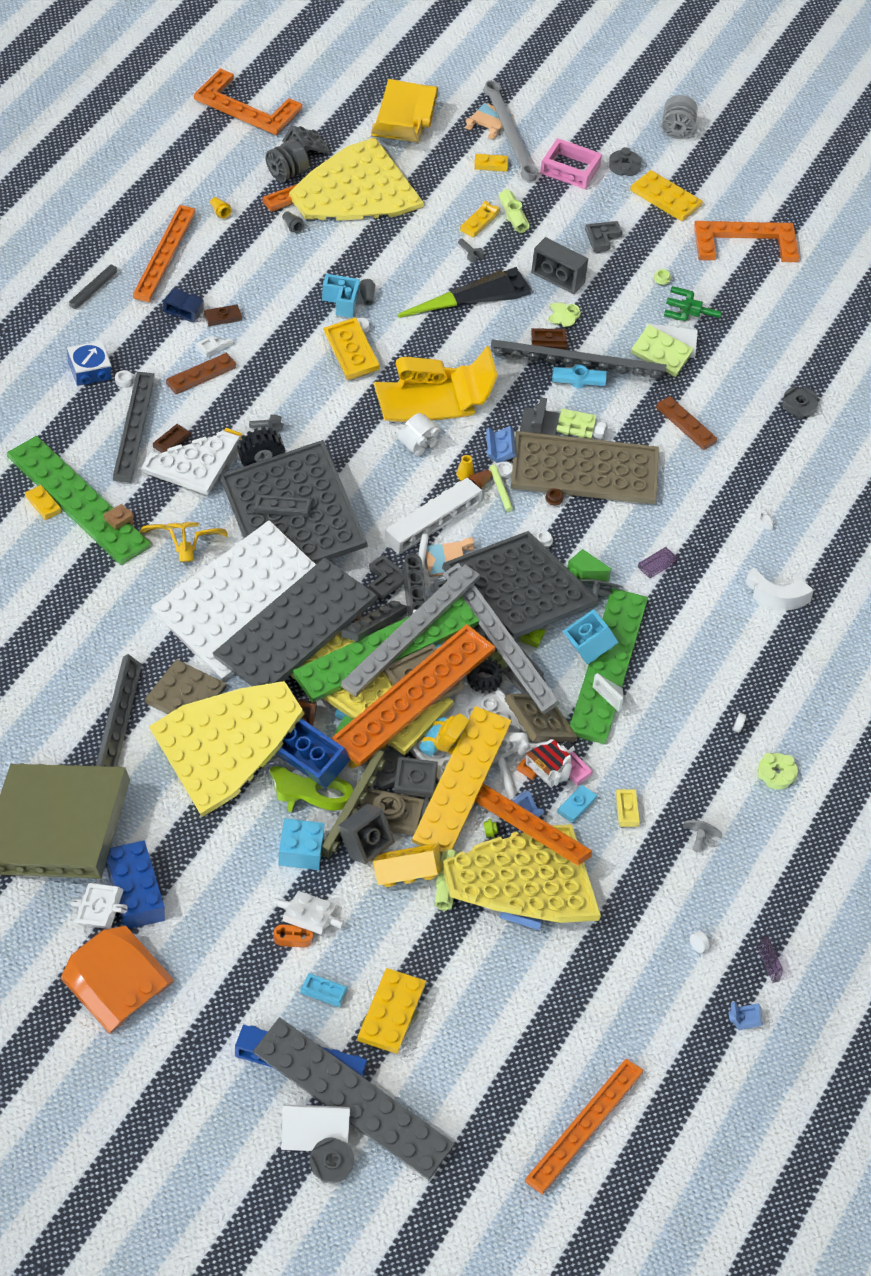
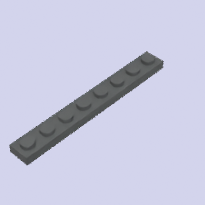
[113,371,155,483]
[96,654,142,767]

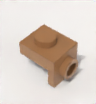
[104,504,134,530]

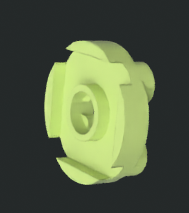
[757,753,798,789]

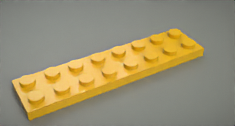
[412,706,512,854]

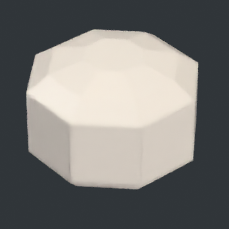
[594,422,608,439]

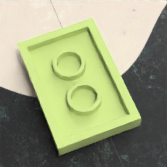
[631,324,694,377]

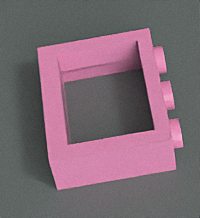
[540,138,602,189]

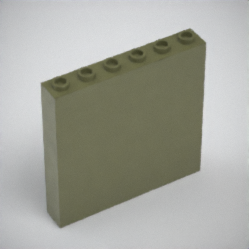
[0,763,130,879]

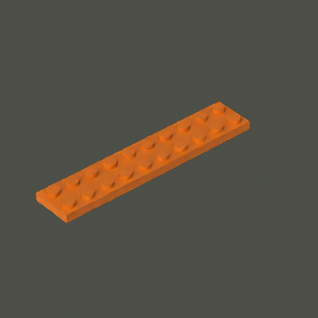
[331,624,495,767]

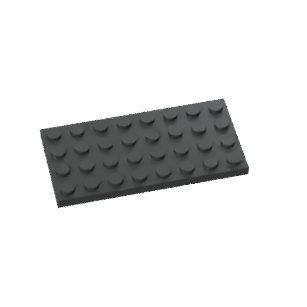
[213,558,378,686]

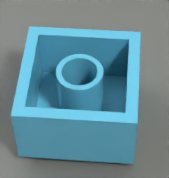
[563,609,618,665]
[278,818,325,870]

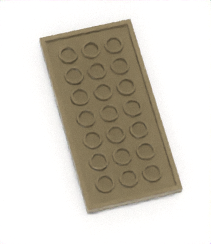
[510,431,659,504]

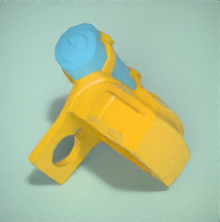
[419,713,469,756]

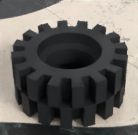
[467,657,503,694]

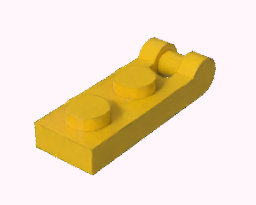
[460,200,500,238]

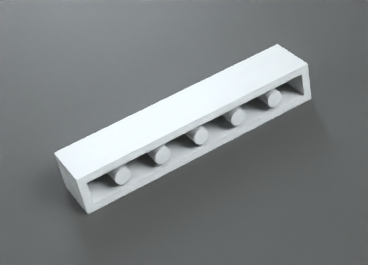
[384,478,482,555]

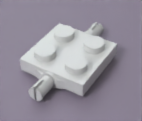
[70,883,127,929]
[275,891,344,934]

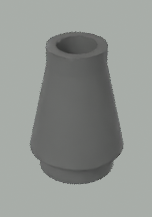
[282,211,304,233]
[359,279,376,305]

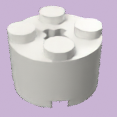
[398,413,440,457]

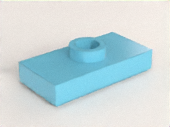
[557,785,597,823]
[300,973,348,1008]

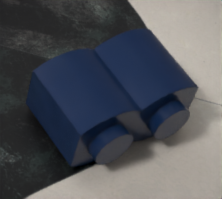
[163,288,204,322]

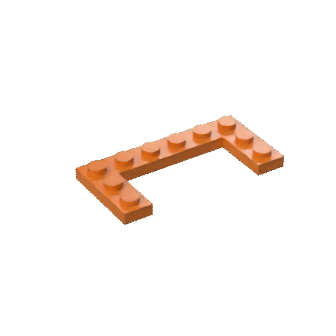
[194,68,302,135]
[694,221,799,262]

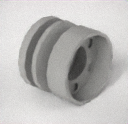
[662,95,698,139]

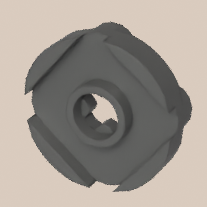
[609,147,642,176]
[782,387,818,419]
[309,1137,354,1183]

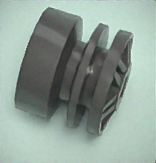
[265,139,309,183]

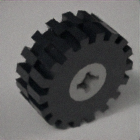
[237,427,286,467]

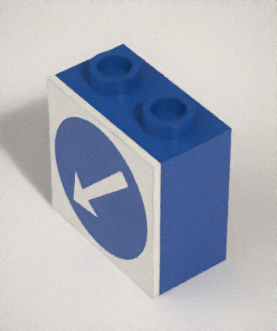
[67,341,112,386]

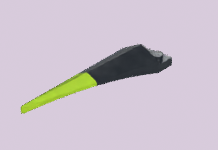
[398,267,531,318]

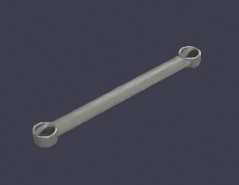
[483,80,538,181]

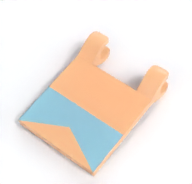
[465,103,513,140]
[426,537,474,577]

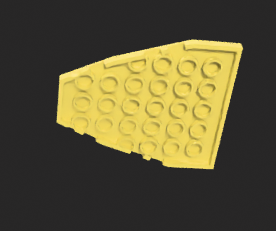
[289,137,424,220]
[149,681,305,817]
[442,824,601,923]

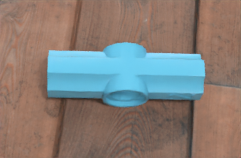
[552,365,606,388]

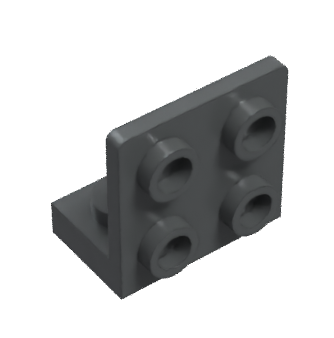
[282,125,330,154]

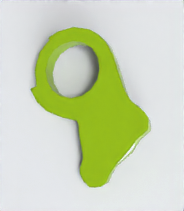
[270,766,353,813]

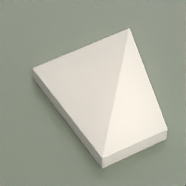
[593,673,623,712]

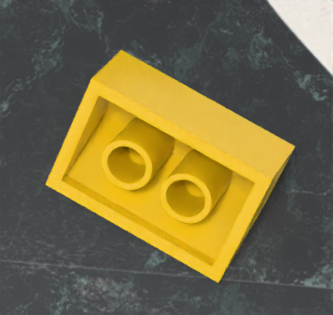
[373,843,441,887]

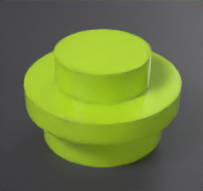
[484,819,498,839]

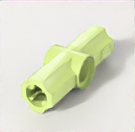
[499,189,529,233]
[434,849,458,911]

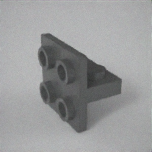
[520,397,559,435]

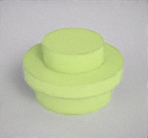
[654,269,671,285]

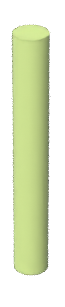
[489,465,513,512]

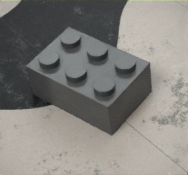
[531,237,589,294]

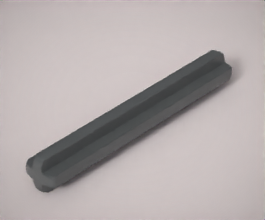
[69,264,117,309]

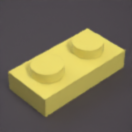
[615,789,640,827]

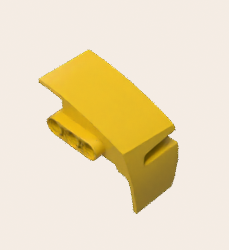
[371,79,438,143]
[374,346,498,422]

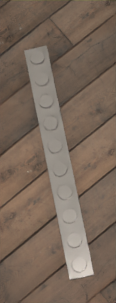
[443,563,560,714]
[341,564,480,697]

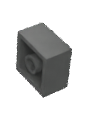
[338,804,395,864]

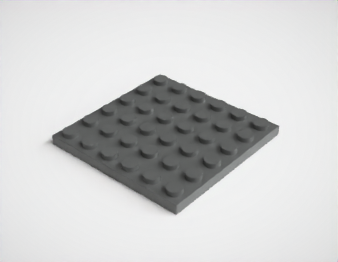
[442,531,599,639]

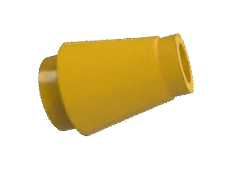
[210,197,232,219]
[456,455,474,481]

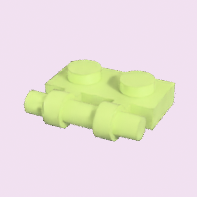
[556,408,597,439]

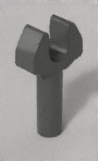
[458,238,484,263]
[249,414,284,432]

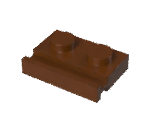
[531,328,567,350]

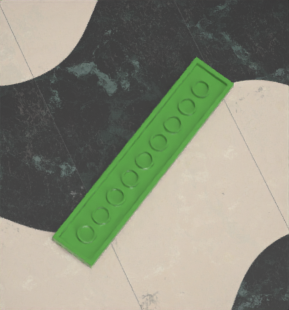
[7,435,150,565]
[570,588,648,745]
[293,596,480,703]

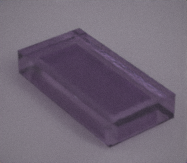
[638,547,678,578]
[758,936,783,983]

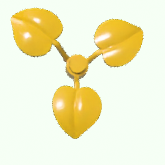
[140,522,228,562]

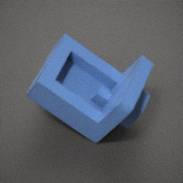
[511,790,544,817]
[729,1002,763,1030]

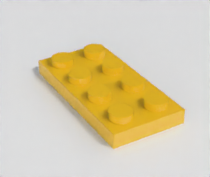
[630,170,703,222]
[323,317,380,380]
[357,968,426,1054]

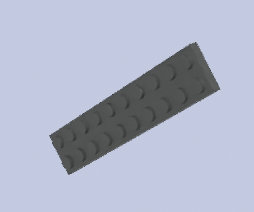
[491,339,667,379]
[253,1017,455,1181]

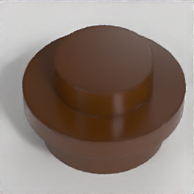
[545,488,564,506]

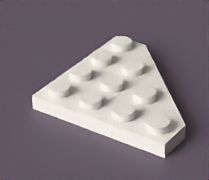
[141,431,240,495]

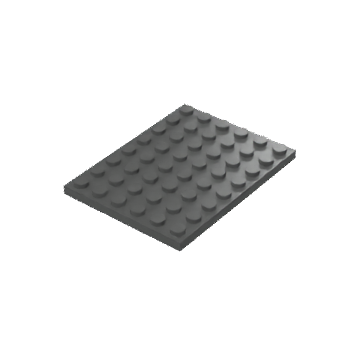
[219,440,368,564]

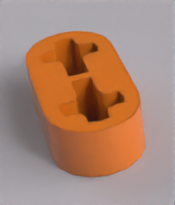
[273,925,313,948]

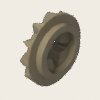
[373,793,405,822]

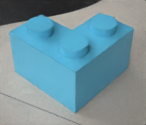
[322,274,360,318]

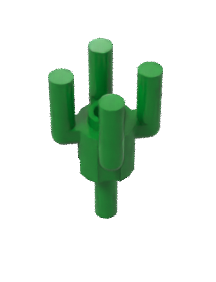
[664,286,722,321]

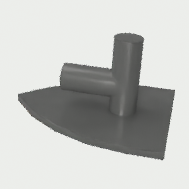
[579,579,623,598]

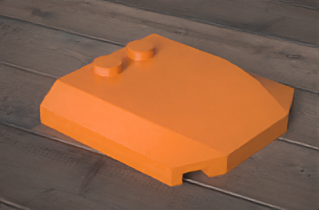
[60,926,174,1034]

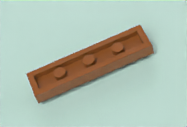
[166,352,236,395]
[656,396,717,450]

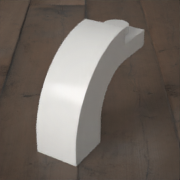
[746,568,814,610]

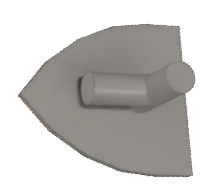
[683,820,722,852]

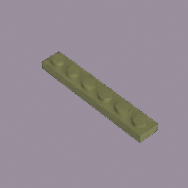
[322,750,386,858]

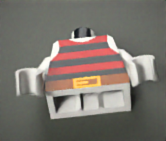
[514,739,575,788]

